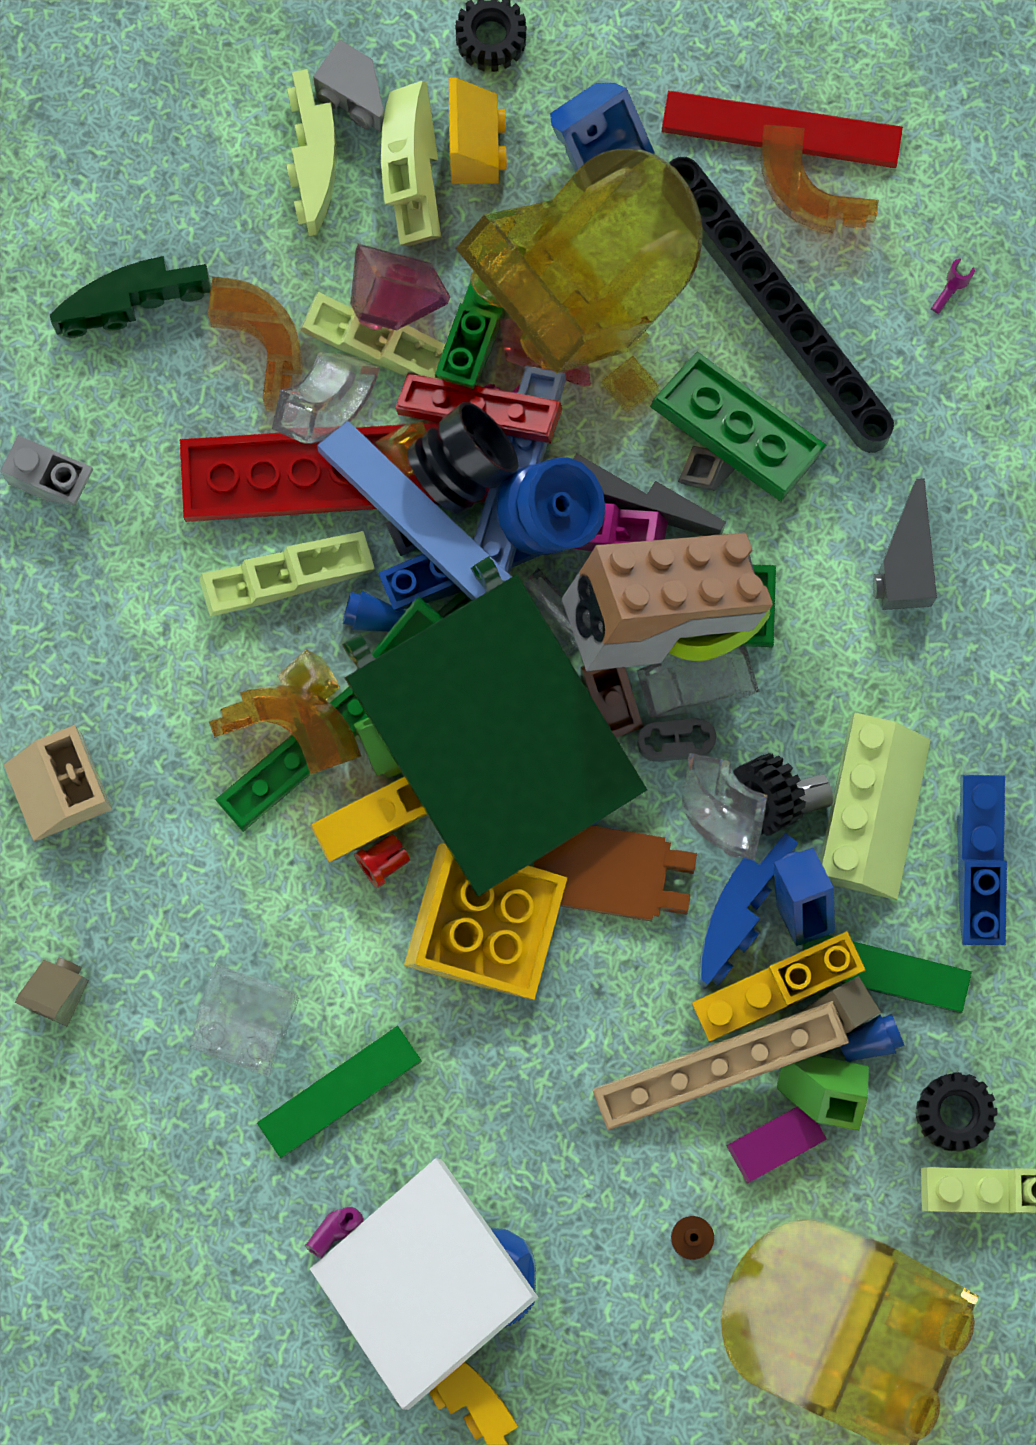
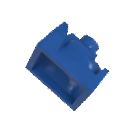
[550,83,655,197]

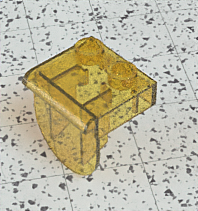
[456,148,702,373]
[721,1220,979,1445]

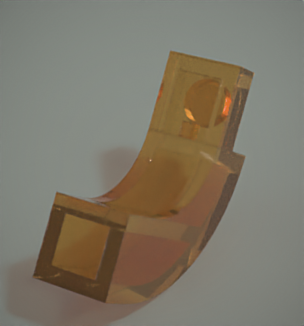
[760,125,879,235]
[207,276,303,411]
[209,685,362,774]

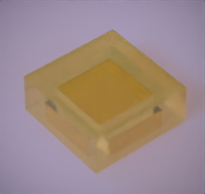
[602,356,659,414]

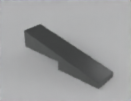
[573,453,726,536]

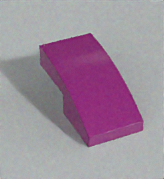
[726,1106,827,1184]

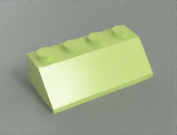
[820,713,931,900]

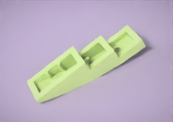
[300,292,445,379]
[199,531,375,617]

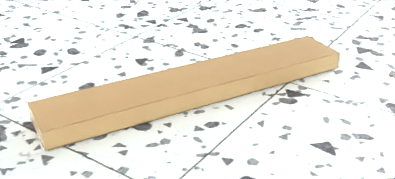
[592,1001,849,1130]

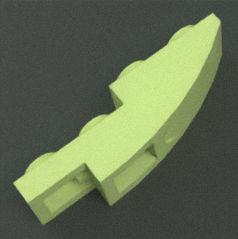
[286,69,337,236]
[381,81,441,246]
[921,1167,1036,1214]

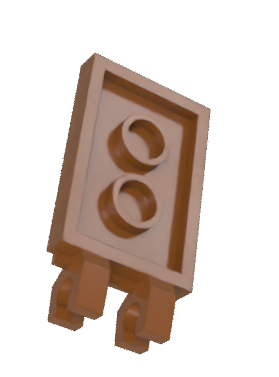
[533,826,697,922]

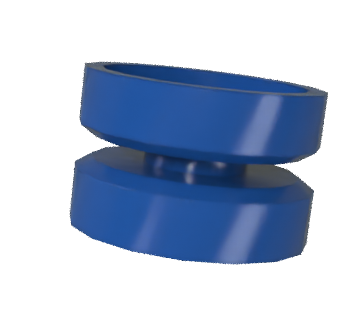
[497,457,605,556]

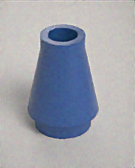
[343,591,406,632]
[841,1014,905,1062]

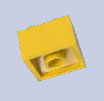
[449,77,507,184]

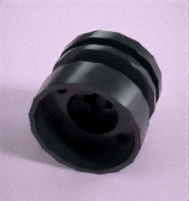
[407,402,519,514]

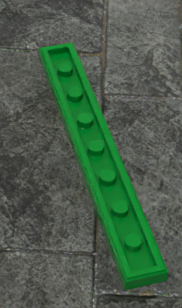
[215,591,472,832]

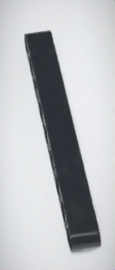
[663,157,894,453]

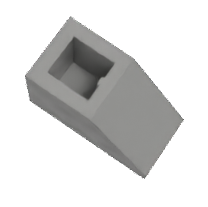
[313,39,384,132]
[0,435,93,506]

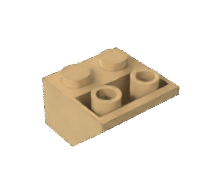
[4,725,112,842]

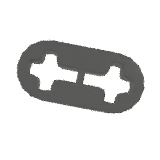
[637,718,716,762]

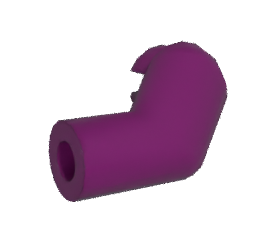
[305,1207,364,1259]

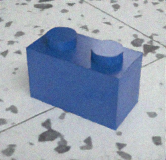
[774,848,835,946]

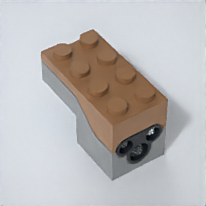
[562,533,773,671]

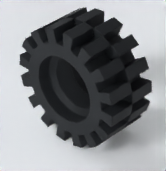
[455,0,527,72]
[729,753,806,836]
[916,1072,997,1151]

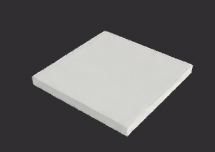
[310,1158,539,1410]

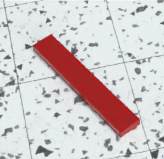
[661,90,903,168]

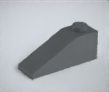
[873,478,937,610]

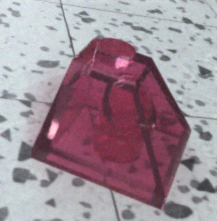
[350,244,450,331]

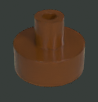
[671,1216,714,1260]

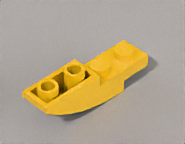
[310,777,427,863]
[692,931,865,1042]
[429,1361,518,1445]

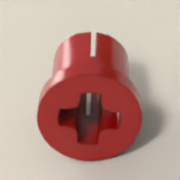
[354,834,410,888]

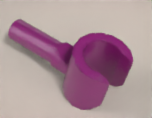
[931,258,975,314]

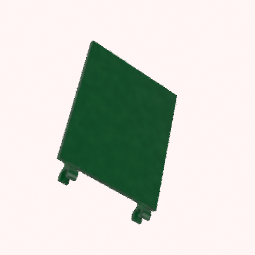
[342,556,647,896]

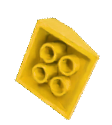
[404,843,567,1000]

